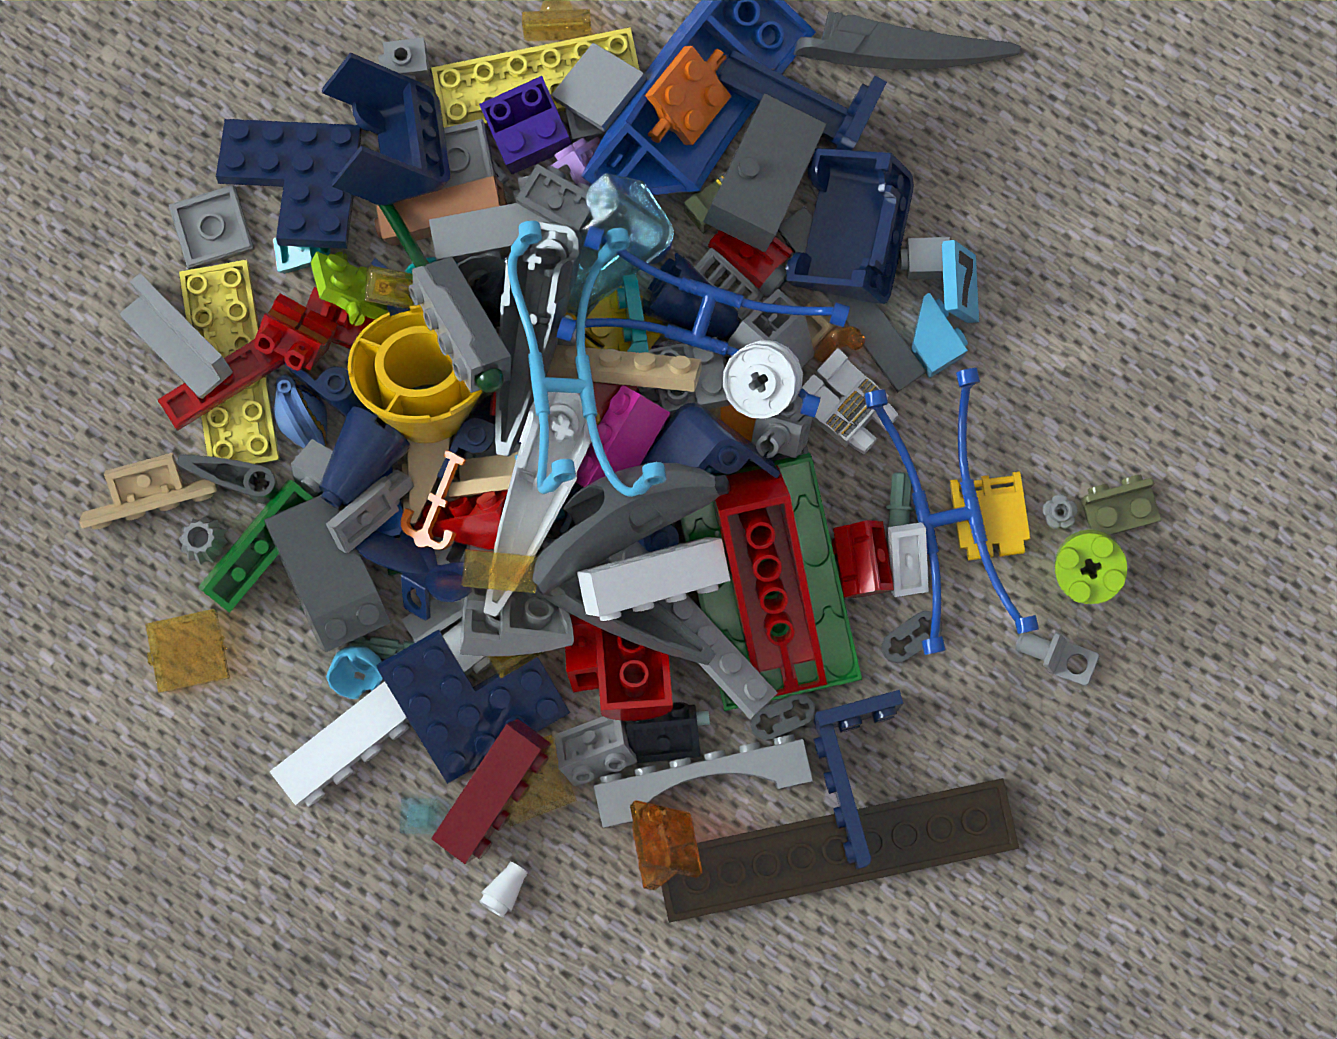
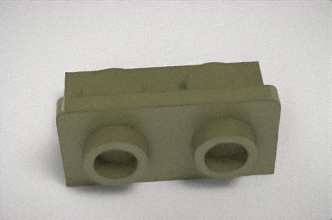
[1081,474,1161,535]

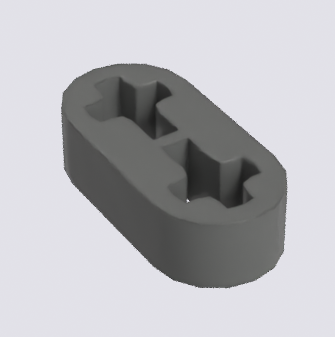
[881,611,942,663]
[750,694,815,741]

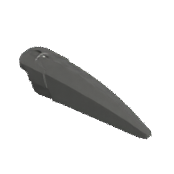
[793,11,1021,69]
[495,222,583,456]
[517,533,716,665]

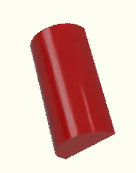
[595,626,673,721]

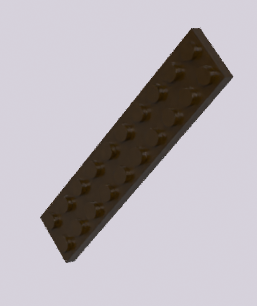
[654,778,1019,923]

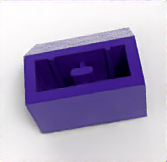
[479,76,573,174]

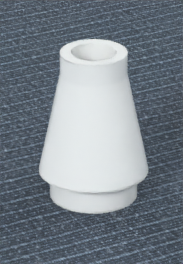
[480,861,528,918]

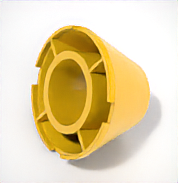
[348,305,482,443]

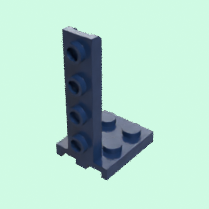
[718,51,887,150]
[813,689,904,870]

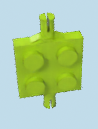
[310,252,388,326]

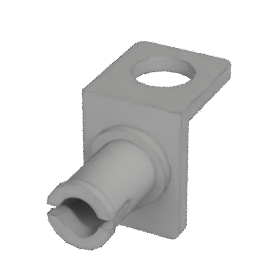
[751,415,812,458]
[1016,632,1100,686]

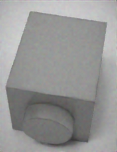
[899,237,950,279]

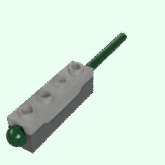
[378,204,511,393]

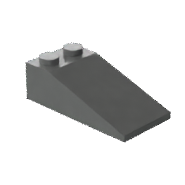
[264,495,391,652]

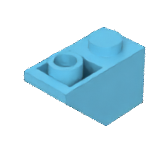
[911,293,968,378]

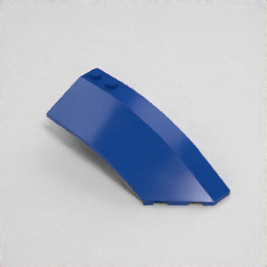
[581,0,816,199]

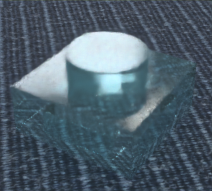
[400,798,438,835]

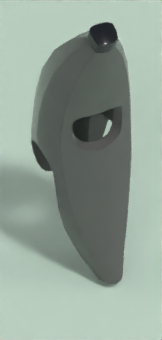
[532,463,731,596]

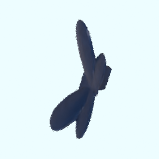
[355,526,488,621]

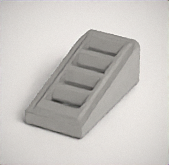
[695,248,764,321]

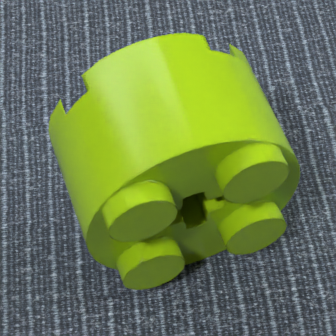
[1055,529,1127,604]

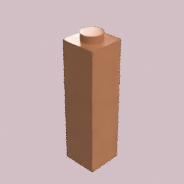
[374,176,507,246]

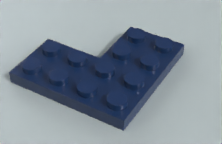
[216,119,361,249]
[376,629,570,784]

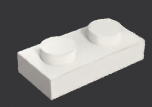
[888,522,929,597]

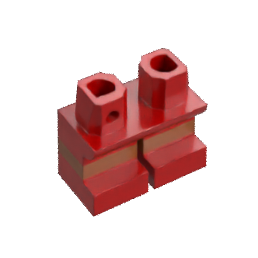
[254,293,338,371]

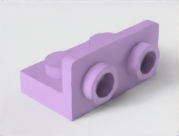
[550,137,601,189]

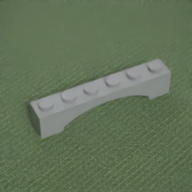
[594,734,813,828]

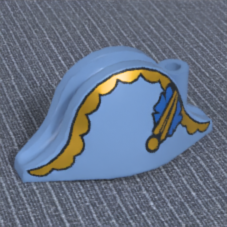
[274,374,327,449]

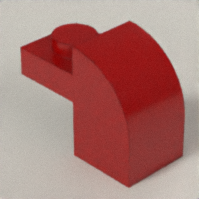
[565,614,599,693]

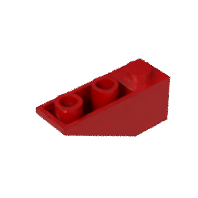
[413,490,508,550]

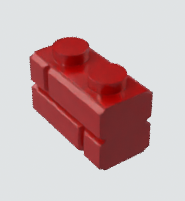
[832,520,894,598]

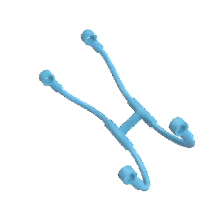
[508,221,666,497]

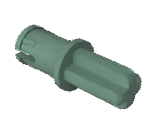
[886,472,914,541]

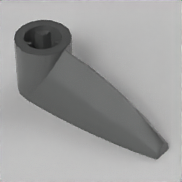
[176,455,279,504]

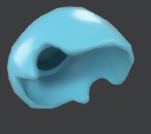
[326,646,383,699]

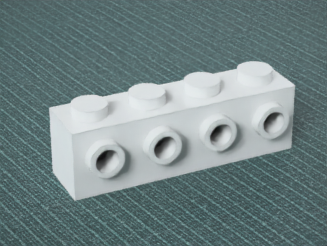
[577,537,730,621]

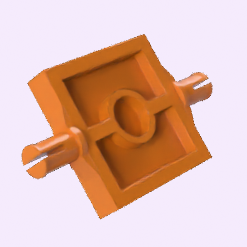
[645,46,731,145]

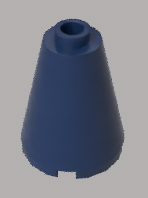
[641,253,740,340]
[319,406,410,508]

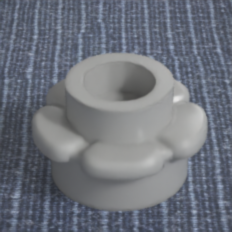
[1043,495,1078,529]

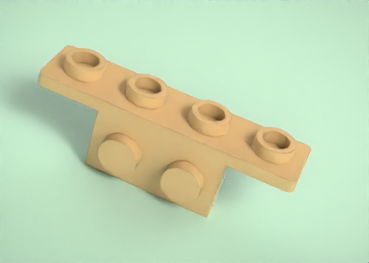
[79,453,218,530]

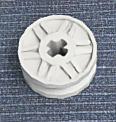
[723,340,803,419]

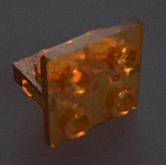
[630,800,703,891]

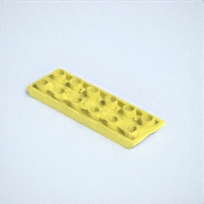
[431,27,640,128]
[179,260,280,465]

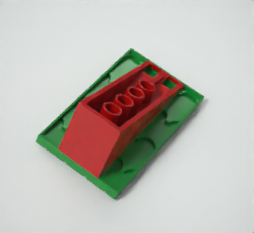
[681,453,862,711]

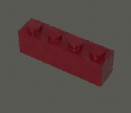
[431,719,552,864]

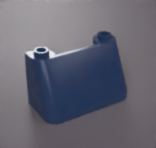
[786,148,914,304]

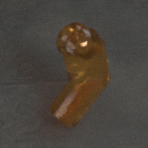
[814,326,865,363]

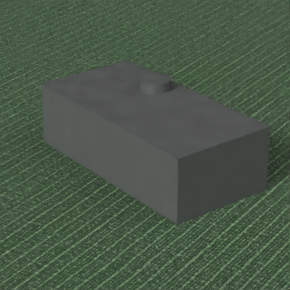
[703,93,826,252]

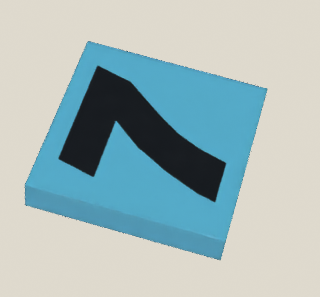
[942,240,979,323]

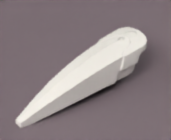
[484,392,591,617]

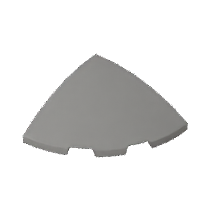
[460,545,574,656]

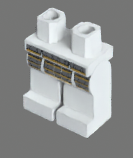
[802,348,898,454]

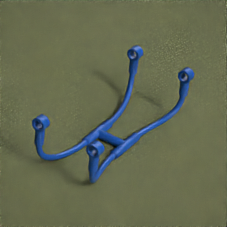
[556,225,850,418]
[864,368,1039,655]

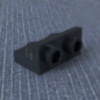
[626,702,701,764]

